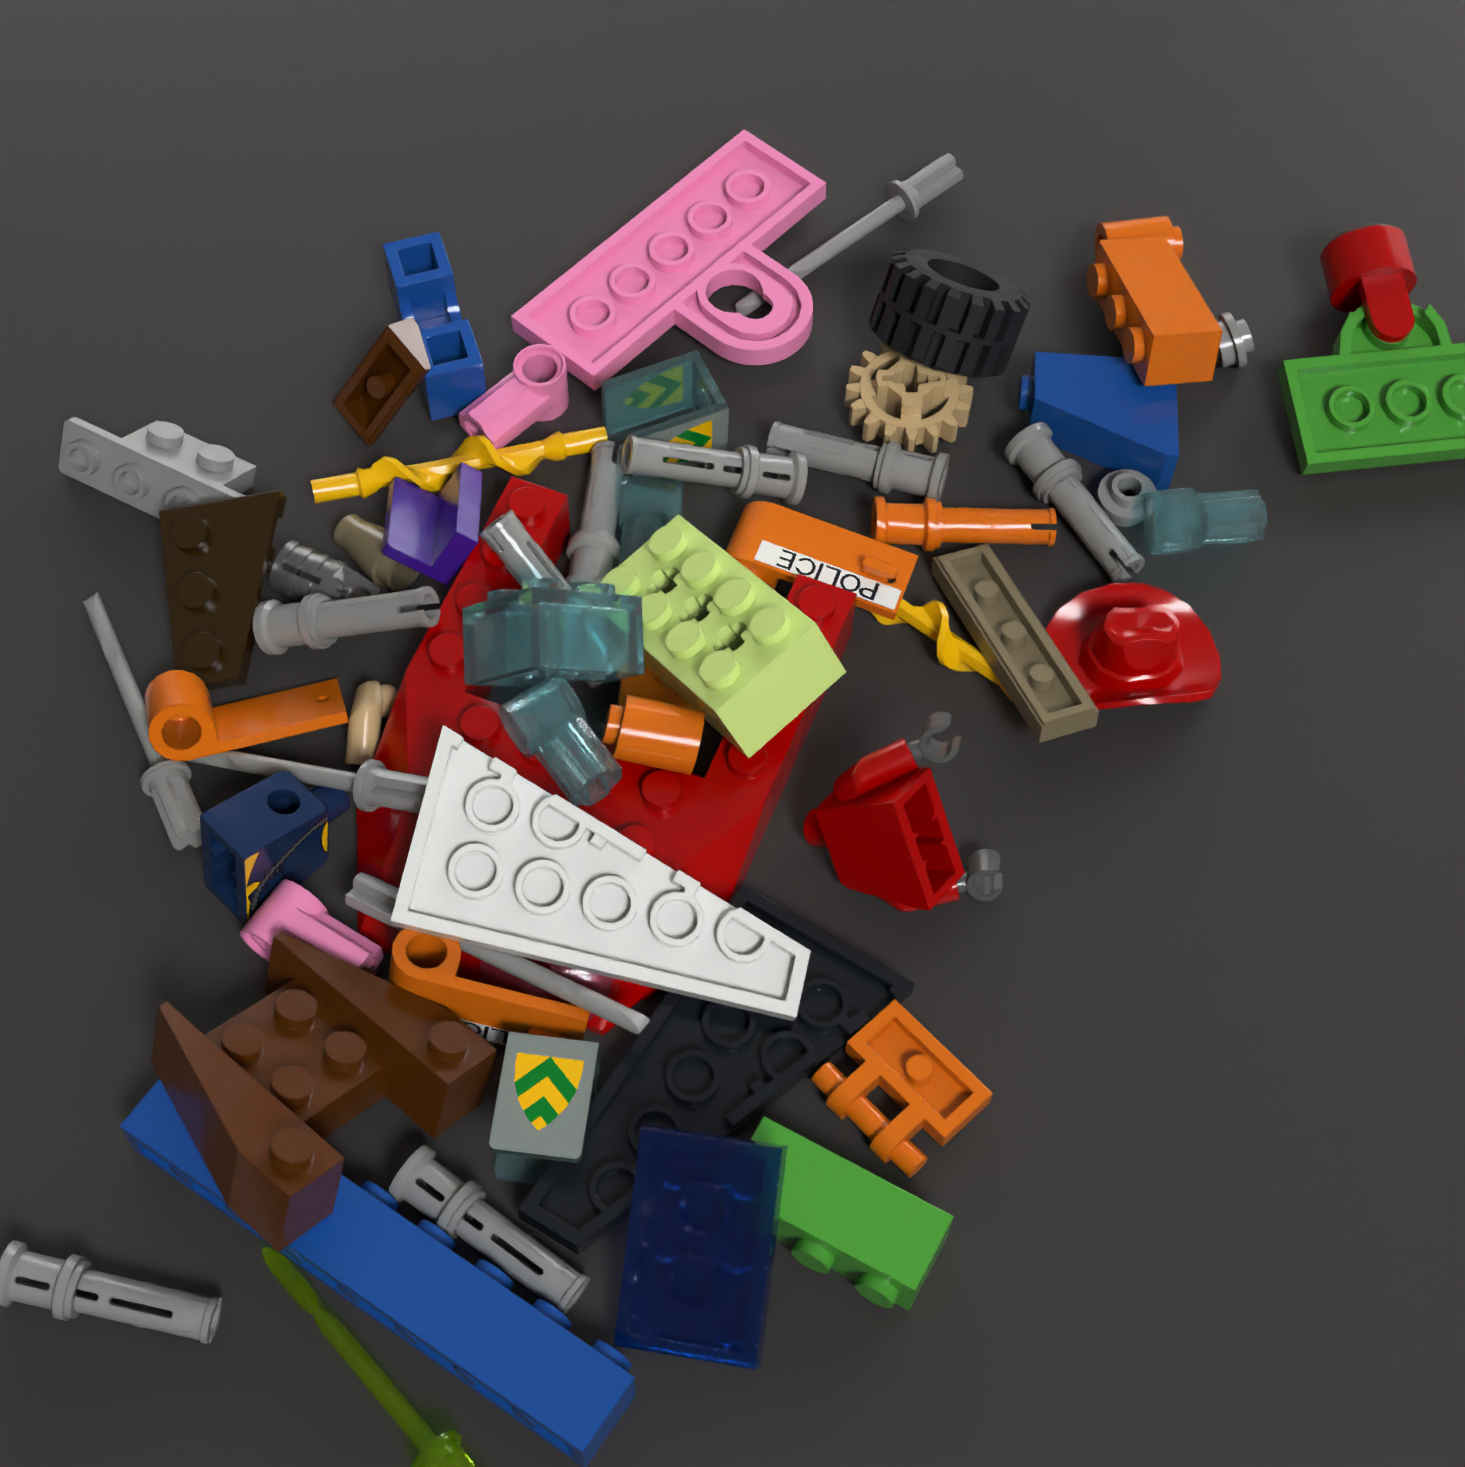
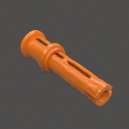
[870,496,1057,552]

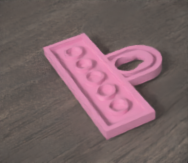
[511,129,826,391]

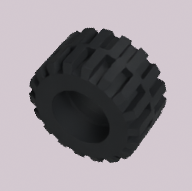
[869,249,1031,377]

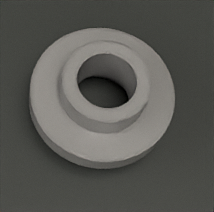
[1216,311,1254,369]
[1097,469,1158,527]

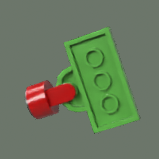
[1277,223,1465,475]

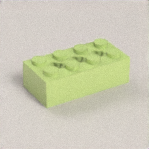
[585,514,846,759]

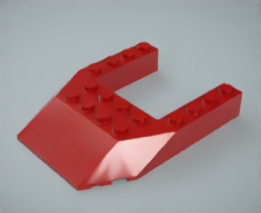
[357,476,857,1036]

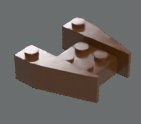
[151,932,497,1252]

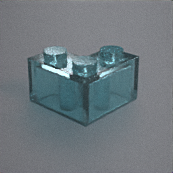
[462,578,645,688]

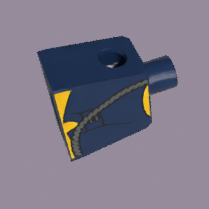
[200,771,350,925]

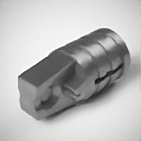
[269,540,388,602]

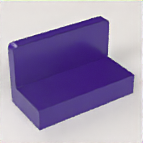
[382,462,483,586]

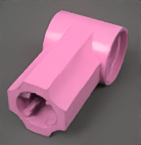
[458,344,569,449]
[240,879,384,976]

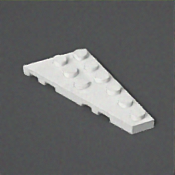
[390,725,811,1021]

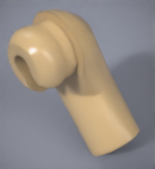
[345,680,398,765]

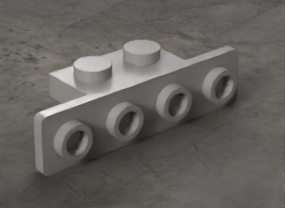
[58,417,257,519]

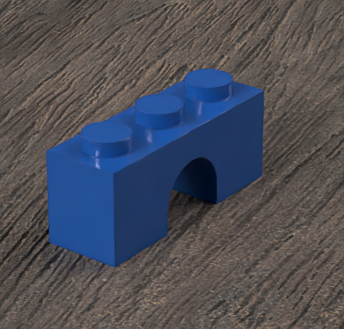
[383,231,486,421]

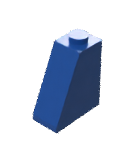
[1017,352,1179,491]

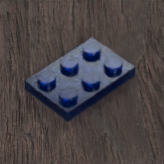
[614,1125,788,1370]

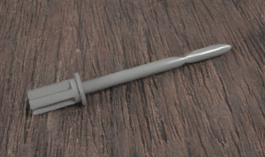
[736,153,963,316]
[82,592,202,851]
[187,750,429,814]
[345,872,650,1035]

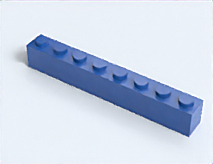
[120,1079,636,1467]

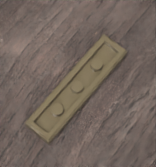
[931,543,1099,743]

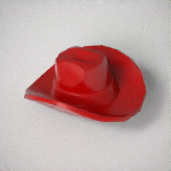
[1045,582,1222,709]

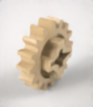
[844,342,973,453]

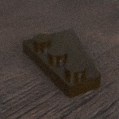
[159,490,287,691]

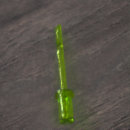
[262,1247,478,1467]

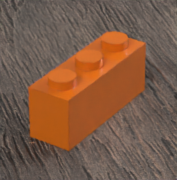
[1087,235,1223,386]

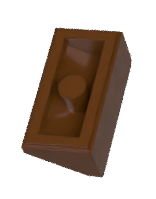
[332,317,431,446]

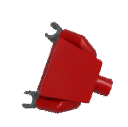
[803,712,1003,912]

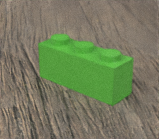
[722,1116,954,1311]

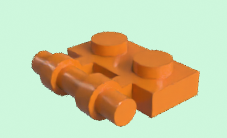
[811,999,993,1178]

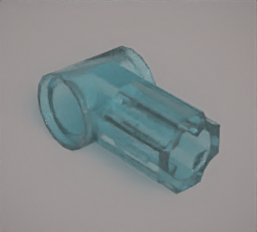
[618,475,684,566]
[1141,488,1268,555]
[498,673,622,807]

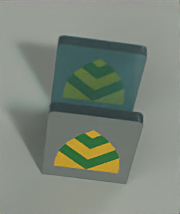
[601,350,729,486]
[489,1032,601,1184]

